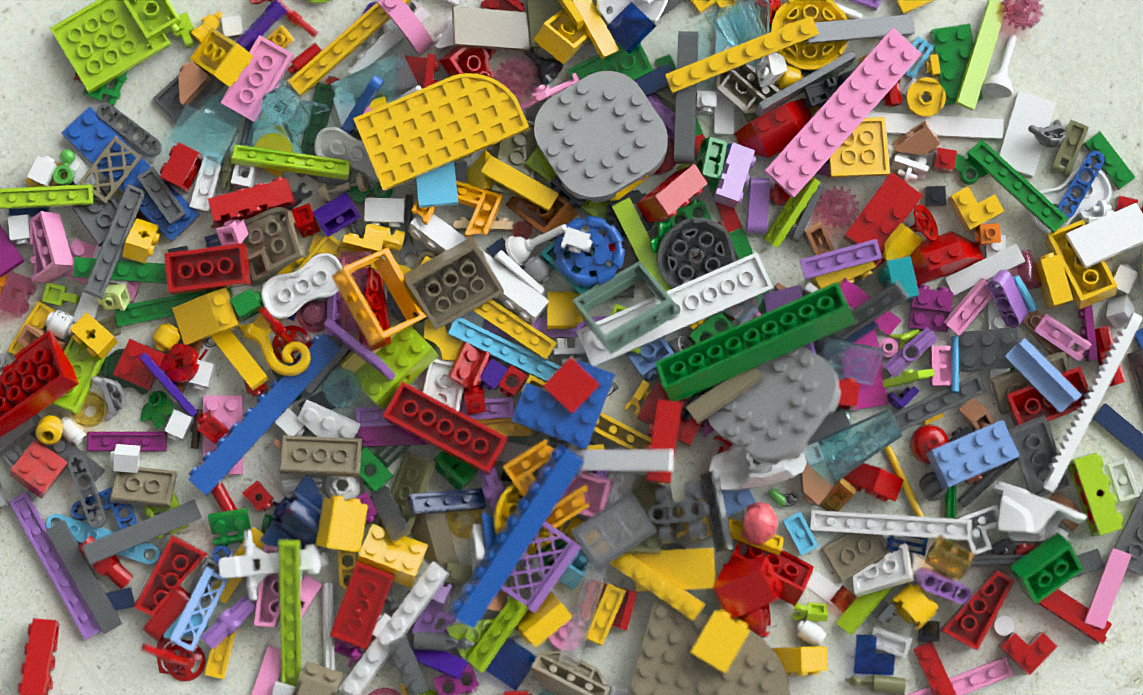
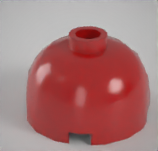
[909,425,950,464]
[738,604,771,637]

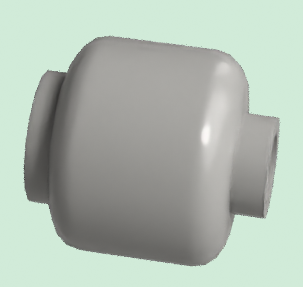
[523,255,552,284]

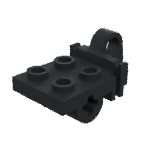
[803,69,855,109]

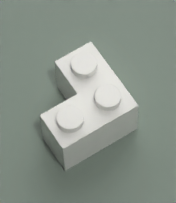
[956,504,1000,556]

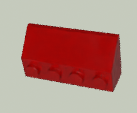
[1006,366,1090,427]
[727,541,814,606]

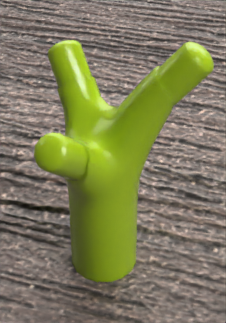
[888,329,920,350]

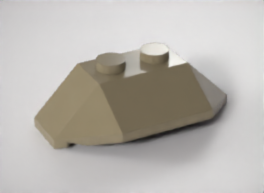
[715,44,780,114]
[531,650,610,695]

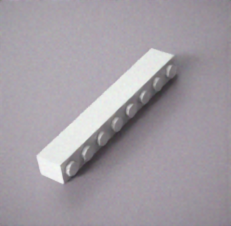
[408,214,549,325]

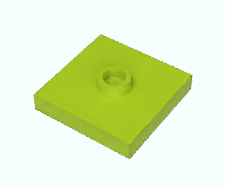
[882,368,935,388]

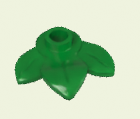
[954,148,988,185]
[649,220,672,253]
[140,390,173,429]

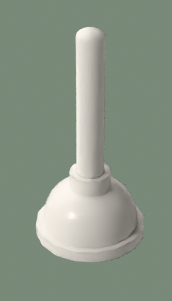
[982,35,1016,98]
[505,224,567,266]

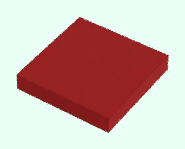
[543,357,600,414]

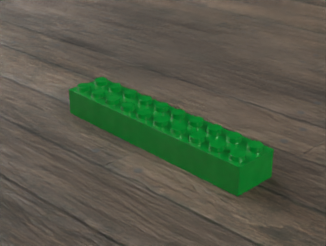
[655,281,856,402]

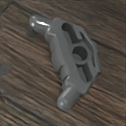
[1028,119,1066,148]

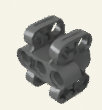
[649,481,709,543]

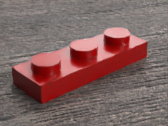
[913,642,957,695]

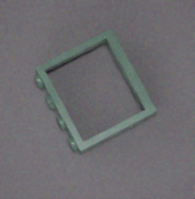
[573,261,679,354]

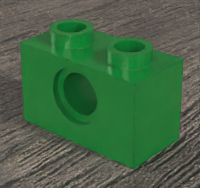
[360,447,394,492]

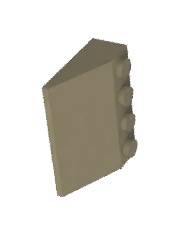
[405,236,505,330]

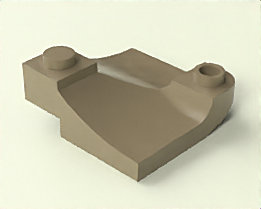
[242,207,304,284]

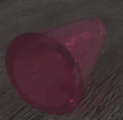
[1010,250,1042,290]

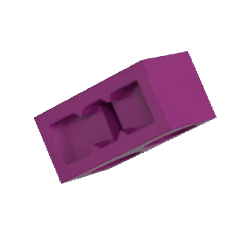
[433,663,479,695]

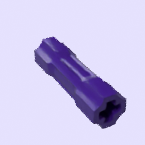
[235,0,288,52]

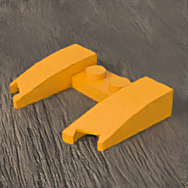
[412,181,503,238]
[503,439,589,533]

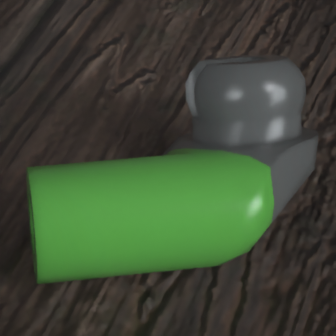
[768,488,798,507]

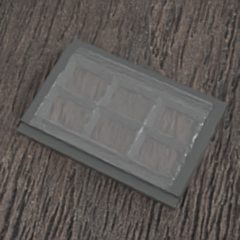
[571,491,657,571]

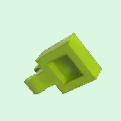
[175,12,195,48]
[42,282,80,307]
[792,602,828,622]

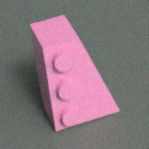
[29,211,74,283]

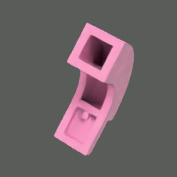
[378,0,434,56]

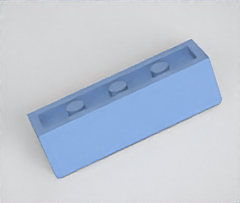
[1005,338,1081,412]

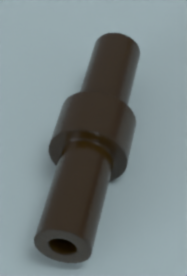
[191,409,203,449]

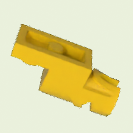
[340,224,405,254]

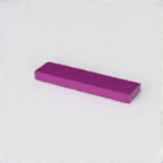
[87,432,167,452]

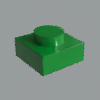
[346,179,373,205]

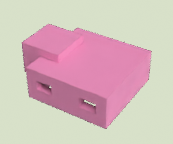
[561,471,614,517]

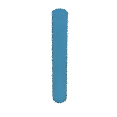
[951,336,959,394]

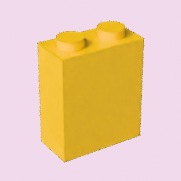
[1034,253,1073,309]
[316,495,368,552]
[516,591,573,648]
[690,609,750,673]

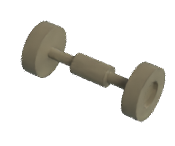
[318,172,370,203]

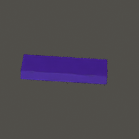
[411,643,468,680]

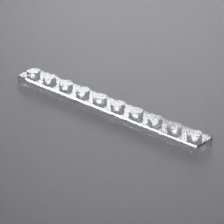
[558,471,637,666]

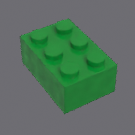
[1010,532,1083,605]

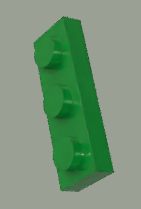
[1083,131,1136,190]

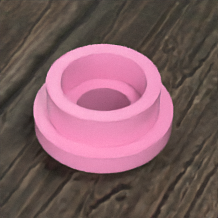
[879,338,898,357]

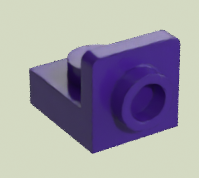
[887,386,919,410]

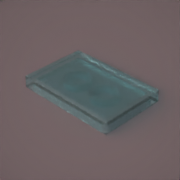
[169,104,239,165]
[820,338,884,386]

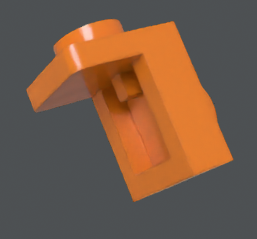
[974,223,1001,247]

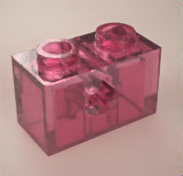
[0,271,37,317]

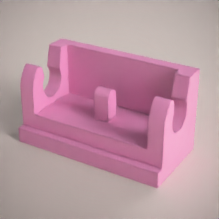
[929,346,951,387]

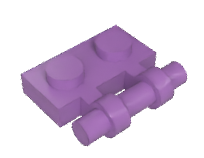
[411,599,456,635]

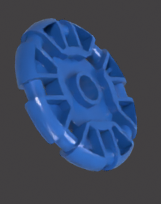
[554,216,625,287]

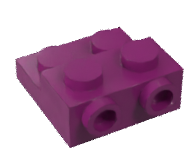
[908,285,953,333]

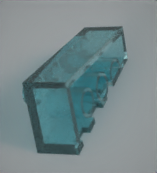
[331,51,419,105]
[818,408,903,482]

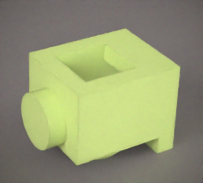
[97,283,131,311]

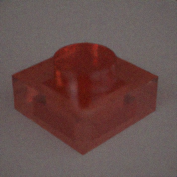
[830,585,856,613]

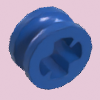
[212,546,231,563]

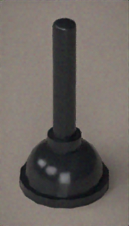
[522,49,564,86]

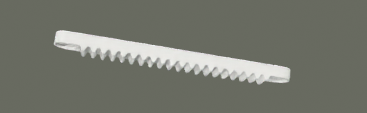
[1043,312,1142,492]

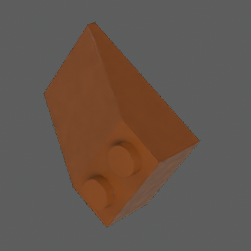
[505,178,578,242]

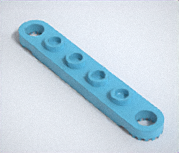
[46,514,161,564]

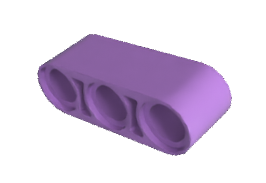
[746,177,770,234]
[988,270,1028,328]
[914,567,971,604]

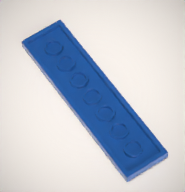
[61,107,200,243]

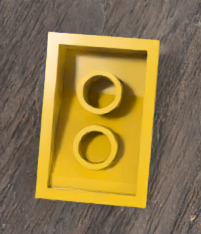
[189,28,253,87]
[172,287,241,345]

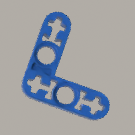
[71,487,138,530]

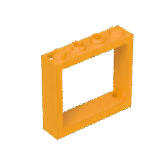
[331,248,427,346]

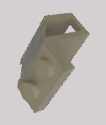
[295,661,344,695]

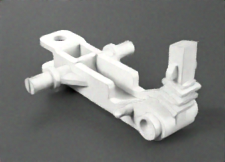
[219,531,329,600]

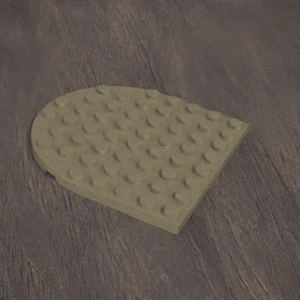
[628,600,790,695]

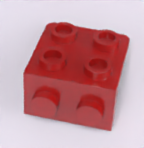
[394,54,440,94]

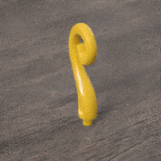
[240,323,311,376]

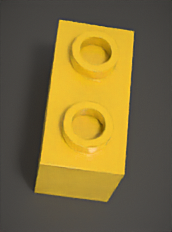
[122,218,160,264]
[70,312,118,359]

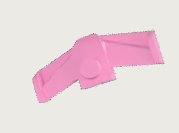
[520,73,580,111]

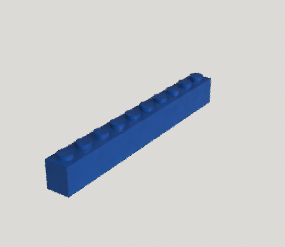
[188,333,340,496]
[449,444,584,629]

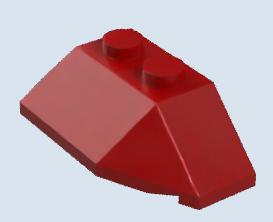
[734,98,812,158]
[910,231,984,286]

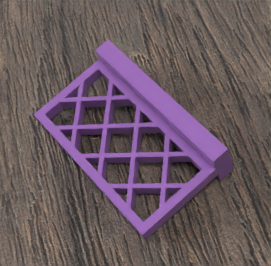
[501,521,581,613]

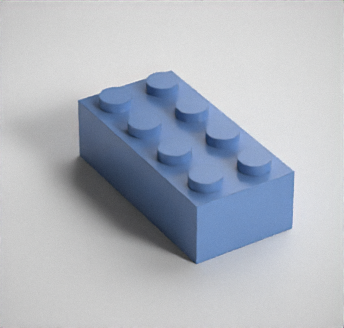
[927,420,1020,490]

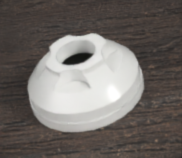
[325,476,362,501]

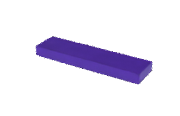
[137,352,197,417]

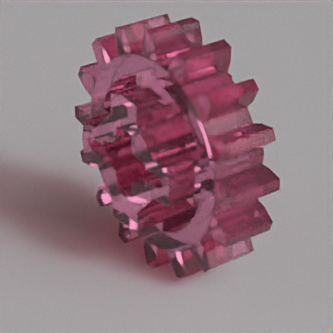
[1001,0,1044,30]
[496,56,538,99]
[817,186,860,229]

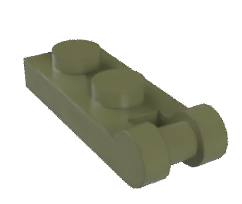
[1050,120,1089,178]

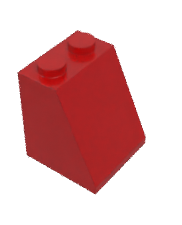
[713,557,782,619]

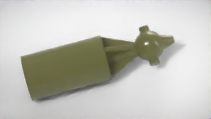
[845,674,906,695]

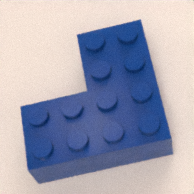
[512,360,615,450]

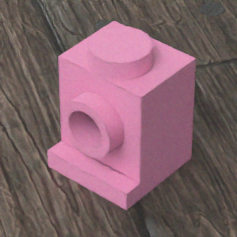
[216,219,249,246]

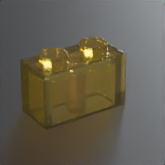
[924,535,974,581]

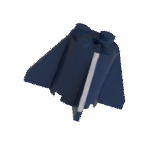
[260,475,323,550]

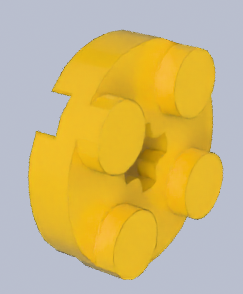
[906,77,946,117]

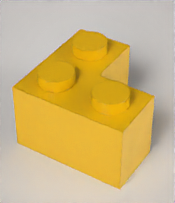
[948,186,1004,233]
[772,646,828,676]

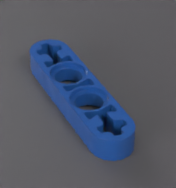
[340,75,384,134]
[1057,151,1104,219]

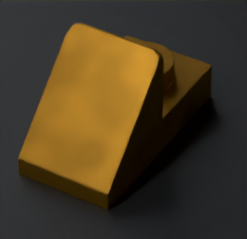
[819,478,858,511]

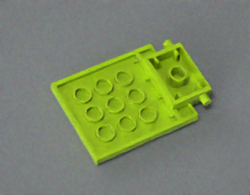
[50,0,182,94]

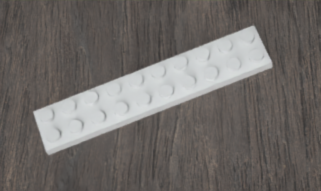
[576,252,773,366]

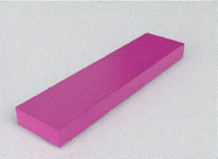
[839,278,902,335]

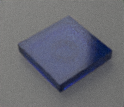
[607,2,656,54]
[485,637,537,691]

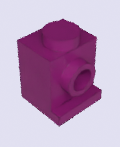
[354,492,378,524]

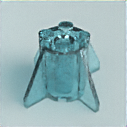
[705,0,770,47]
[253,80,330,154]

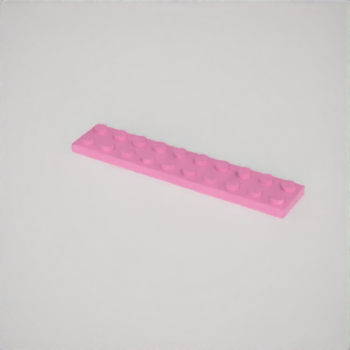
[764,27,921,198]

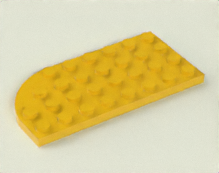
[353,73,530,191]

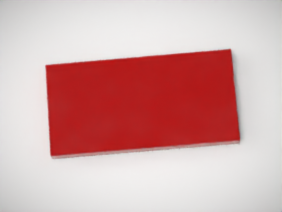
[329,561,394,650]

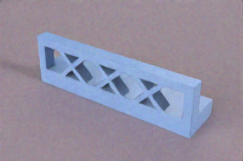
[170,567,229,652]

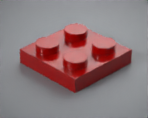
[113,338,166,391]

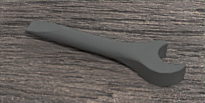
[399,194,417,265]

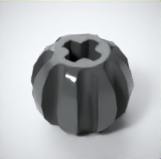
[919,472,948,501]

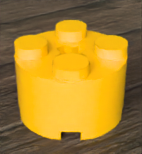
[891,584,938,630]

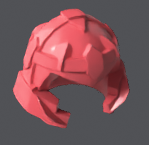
[742,502,778,545]

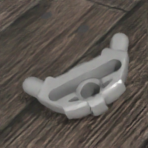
[91,376,126,421]

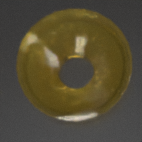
[71,392,107,428]
[448,509,483,538]

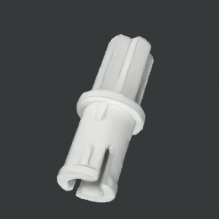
[282,476,322,491]

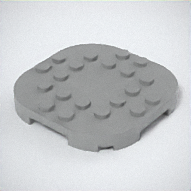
[534,71,668,202]
[708,346,841,464]

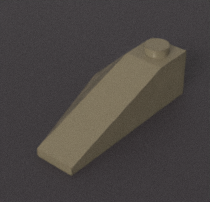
[411,512,459,570]

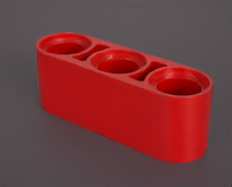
[142,586,192,643]

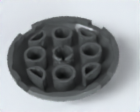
[657,218,735,288]

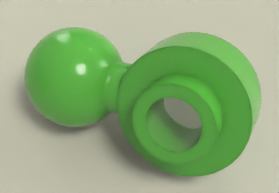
[53,149,75,186]

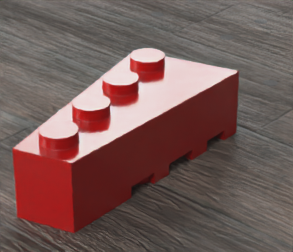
[17,618,60,695]

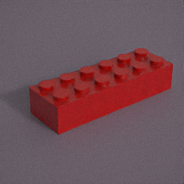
[383,381,508,476]

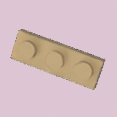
[453,217,513,232]

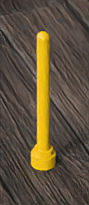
[884,446,925,517]

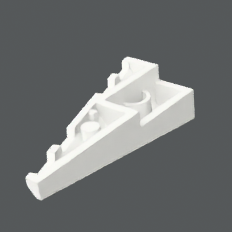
[347,0,430,77]

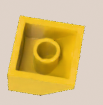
[534,9,589,64]

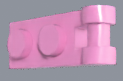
[1034,314,1092,361]

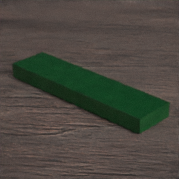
[299,82,337,156]

